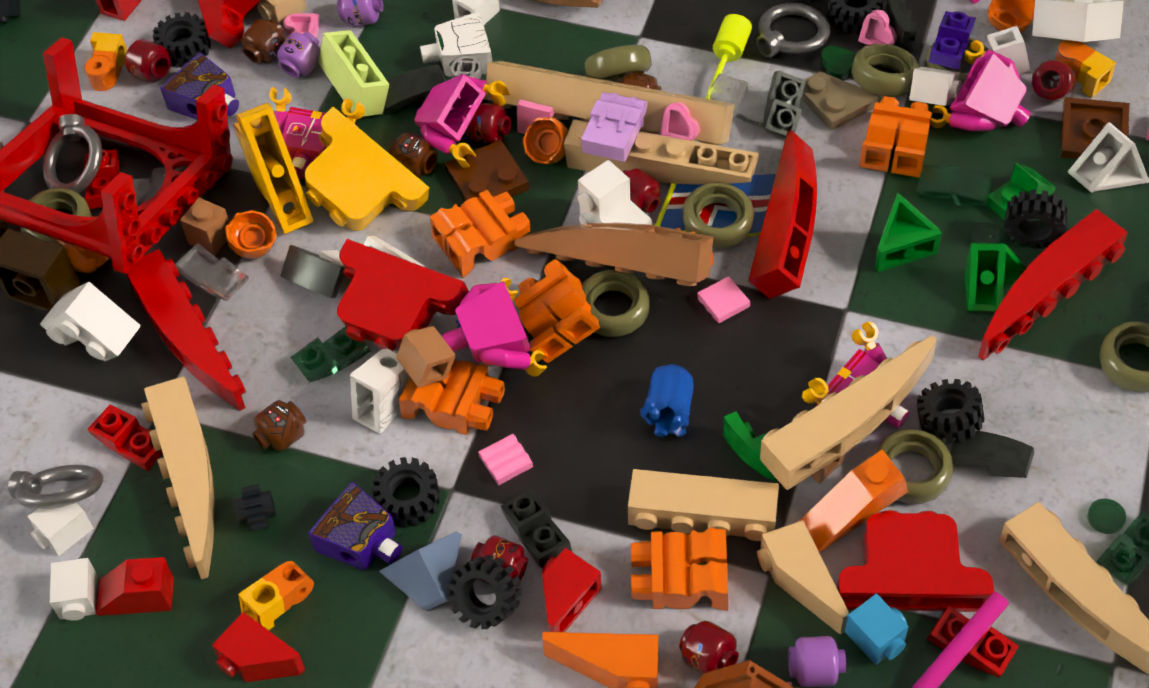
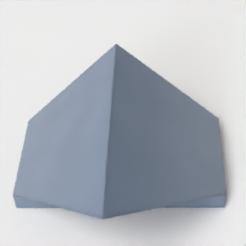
[379,532,462,611]

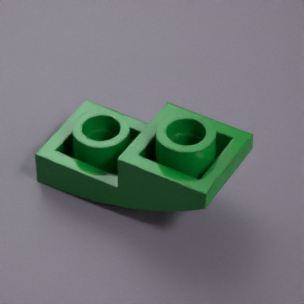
[723,411,778,482]

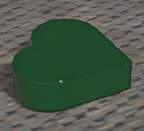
[820,45,856,81]

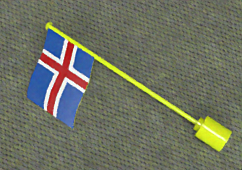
[655,14,776,236]

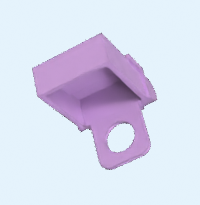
[581,92,647,162]

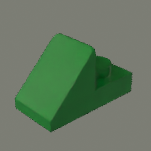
[986,163,1056,220]

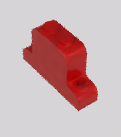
[198,0,260,49]
[337,239,469,352]
[837,510,994,612]

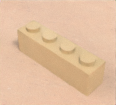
[628,469,779,541]

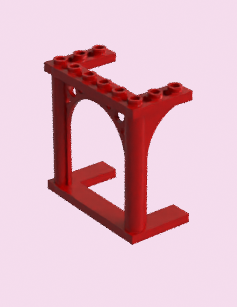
[0,37,233,274]

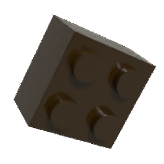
[0,229,81,312]

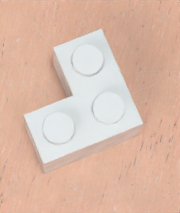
[1032,0,1124,42]
[578,160,652,225]
[40,282,141,362]

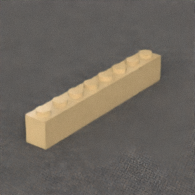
[483,61,735,146]

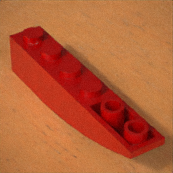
[748,130,817,299]
[978,209,1128,361]
[126,249,246,411]

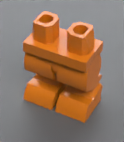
[859,96,932,178]
[430,190,530,278]
[514,259,600,363]
[399,359,505,435]
[631,527,728,611]

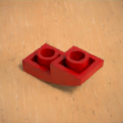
[84,149,120,209]
[87,404,163,471]
[926,605,1019,678]

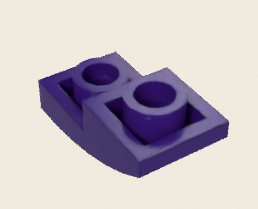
[928,11,976,70]

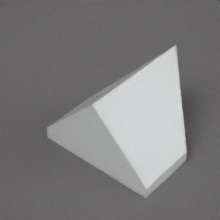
[1068,122,1149,193]

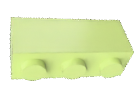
[318,30,389,117]

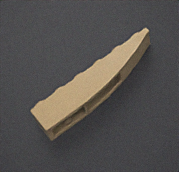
[564,119,759,184]
[760,335,937,490]
[141,376,215,580]
[999,502,1149,674]

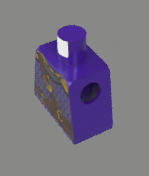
[160,52,239,120]
[308,482,403,570]

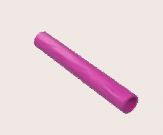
[912,591,1010,688]

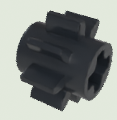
[234,484,276,532]

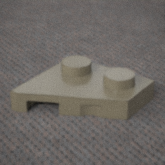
[801,71,881,131]

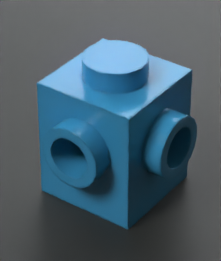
[845,593,909,665]

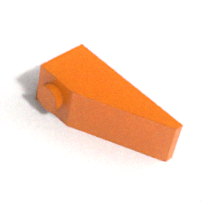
[798,449,908,553]
[542,632,658,688]

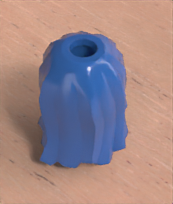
[640,364,694,437]

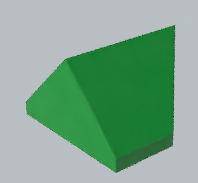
[874,193,942,273]
[964,243,1027,311]

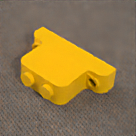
[233,102,314,234]
[305,107,429,231]

